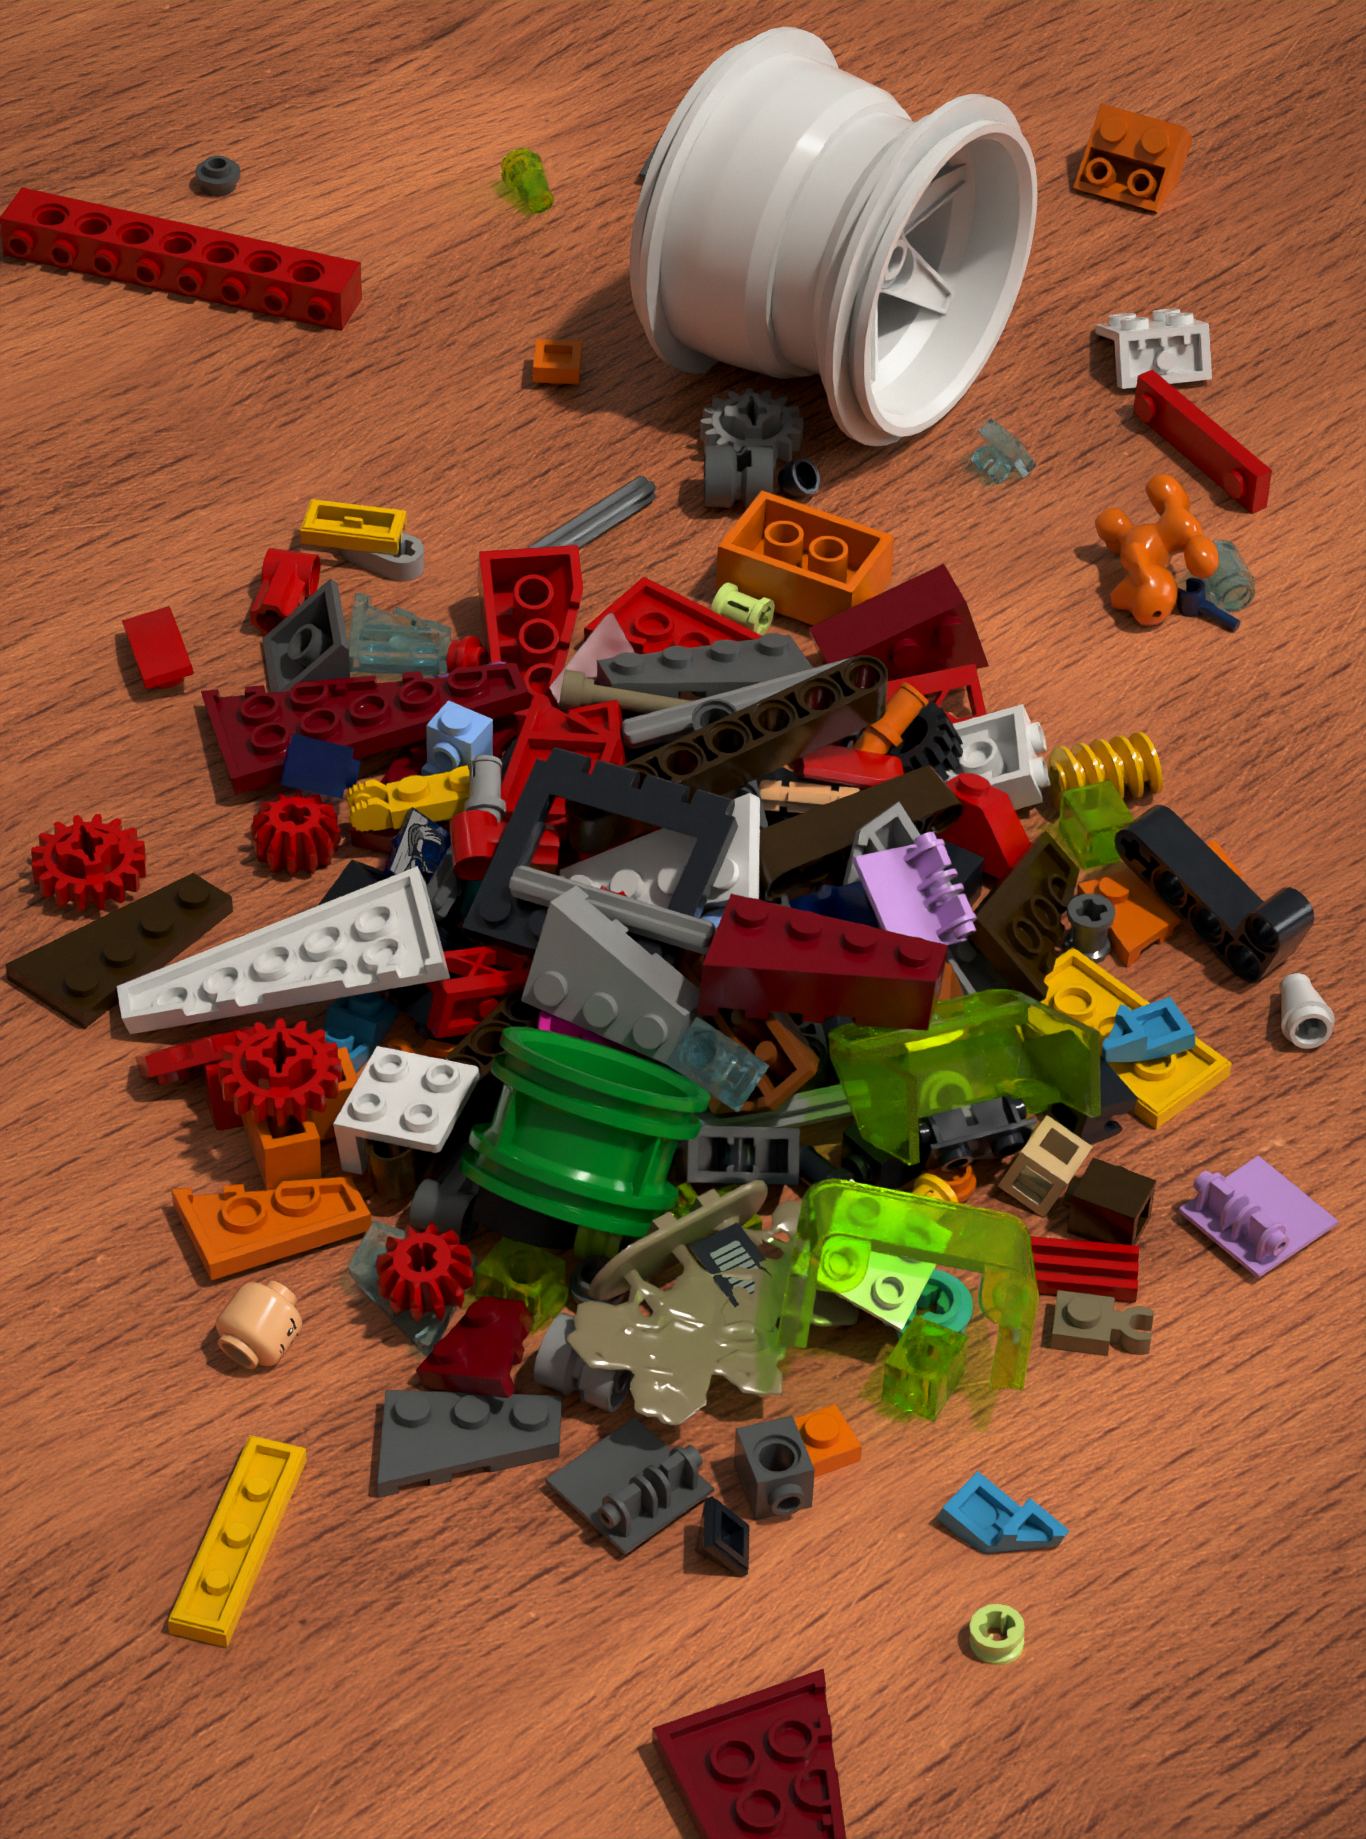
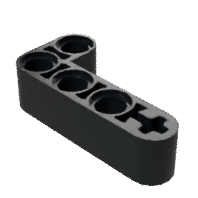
[1114,805,1315,983]

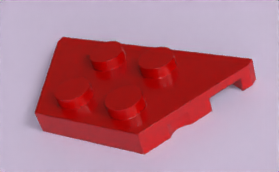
[501,694,624,841]

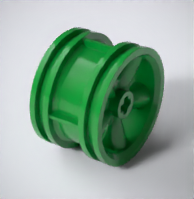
[459,1027,711,1237]

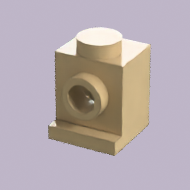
[998,1115,1093,1218]

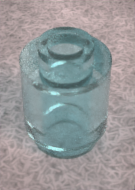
[1196,540,1255,612]

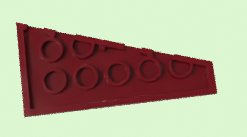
[201,662,531,795]
[652,1668,846,1839]

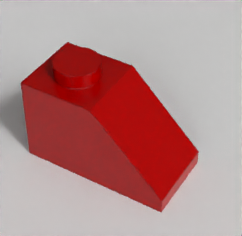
[936,772,1030,879]

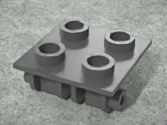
[546,1417,714,1555]

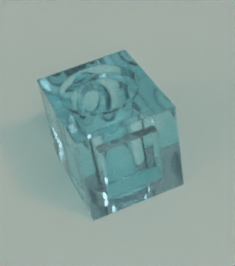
[665,1017,769,1113]

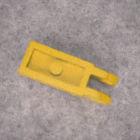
[346,765,469,832]

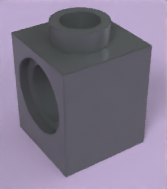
[734,1416,815,1520]

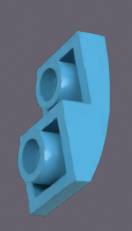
[321,992,399,1073]

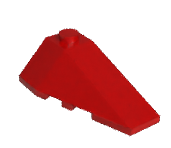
[477,545,583,716]

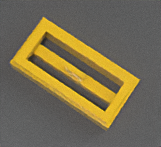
[300,499,407,555]

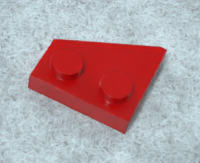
[135,1026,255,1085]

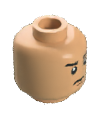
[216,1281,302,1370]

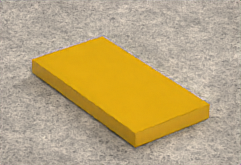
[1006,947,1232,1130]

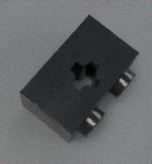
[675,1125,800,1185]

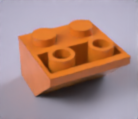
[1073,103,1193,213]

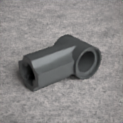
[409,1142,480,1244]

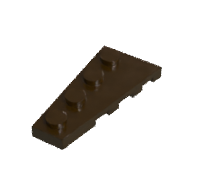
[968,831,1080,1009]
[5,873,233,1029]

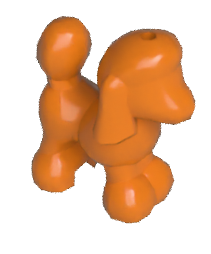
[1095,474,1219,626]

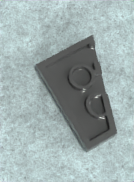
[377,1390,562,1498]

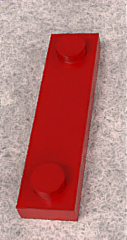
[1133,369,1272,514]

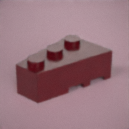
[808,564,989,681]

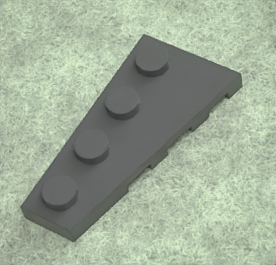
[597,633,813,699]

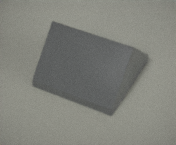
[262,579,350,693]

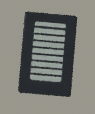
[691,1223,772,1307]

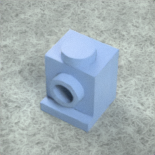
[422,701,493,776]

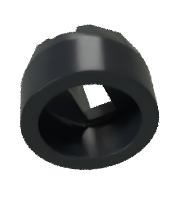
[778,457,820,499]

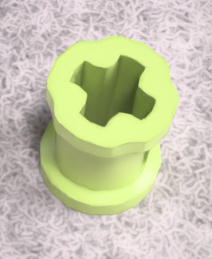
[711,582,775,636]

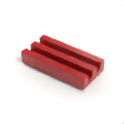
[1022,1236,1139,1302]

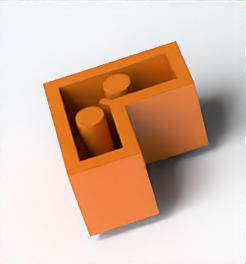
[241,1047,358,1190]

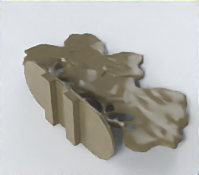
[566,1180,859,1425]

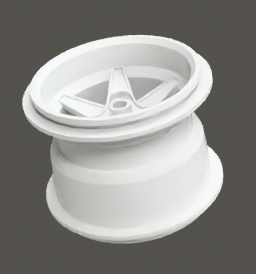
[630,27,1038,447]

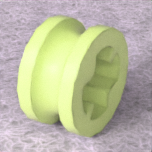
[969,1604,1025,1665]

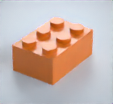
[716,490,894,625]

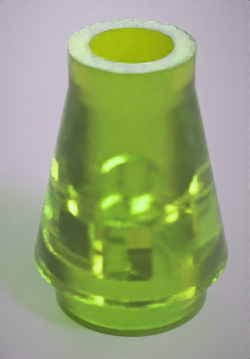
[501,148,554,213]

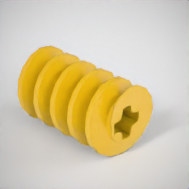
[1048,732,1163,812]

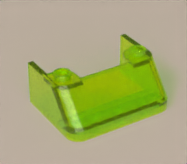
[828,989,1101,1165]
[775,1178,1039,1391]

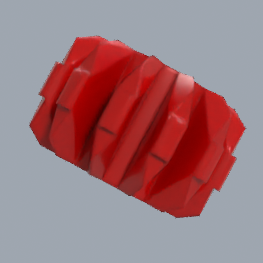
[251,790,341,877]
[375,1221,474,1323]

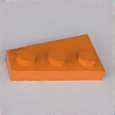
[1077,840,1241,967]
[171,1176,372,1281]

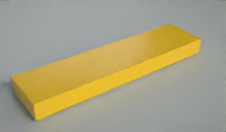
[168,1435,307,1648]

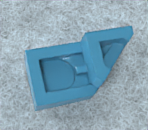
[1102,997,1196,1062]
[936,1471,1070,1554]

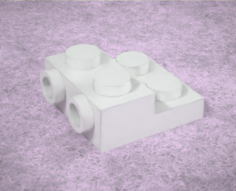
[944,704,1051,810]

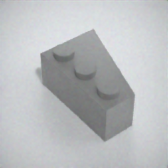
[521,885,704,1066]

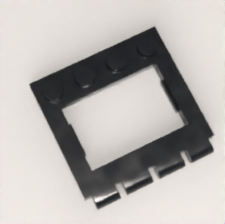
[462,747,738,970]

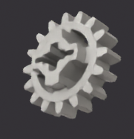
[700,388,804,468]

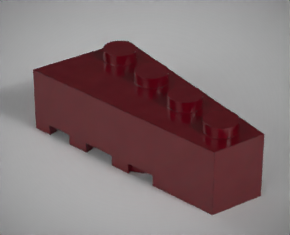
[697,894,948,1031]

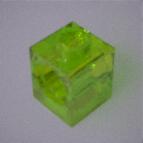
[476,1236,569,1335]
[882,1315,968,1422]

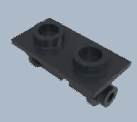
[914,1095,1037,1172]

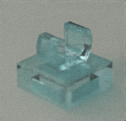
[971,418,1037,484]

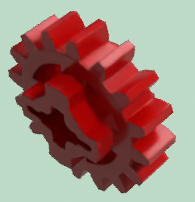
[31,814,147,912]
[218,1018,342,1126]

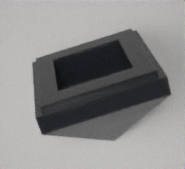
[695,1496,750,1577]

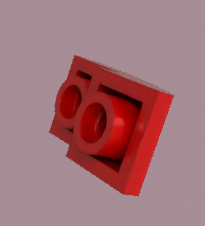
[122,606,194,689]

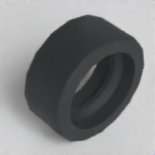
[471,1186,578,1250]

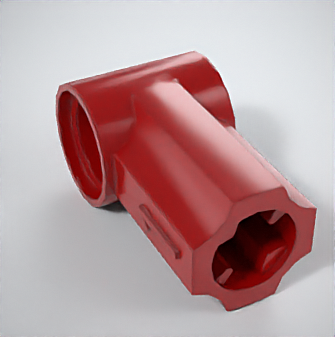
[250,548,321,636]
[450,810,560,881]

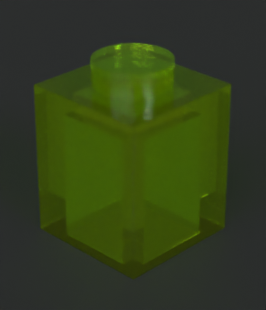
[1058,780,1135,870]

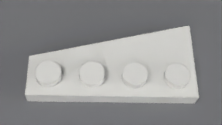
[560,793,760,910]

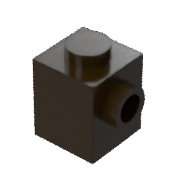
[1063,1157,1156,1245]

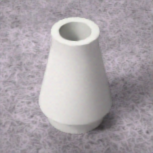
[1279,973,1335,1049]

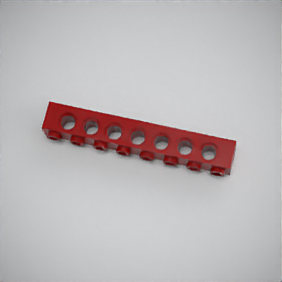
[0,187,362,331]

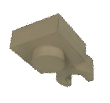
[1050,1290,1154,1356]

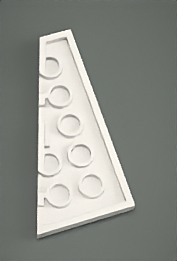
[116,866,450,1034]

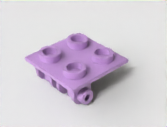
[852,832,977,946]
[1178,1155,1338,1278]

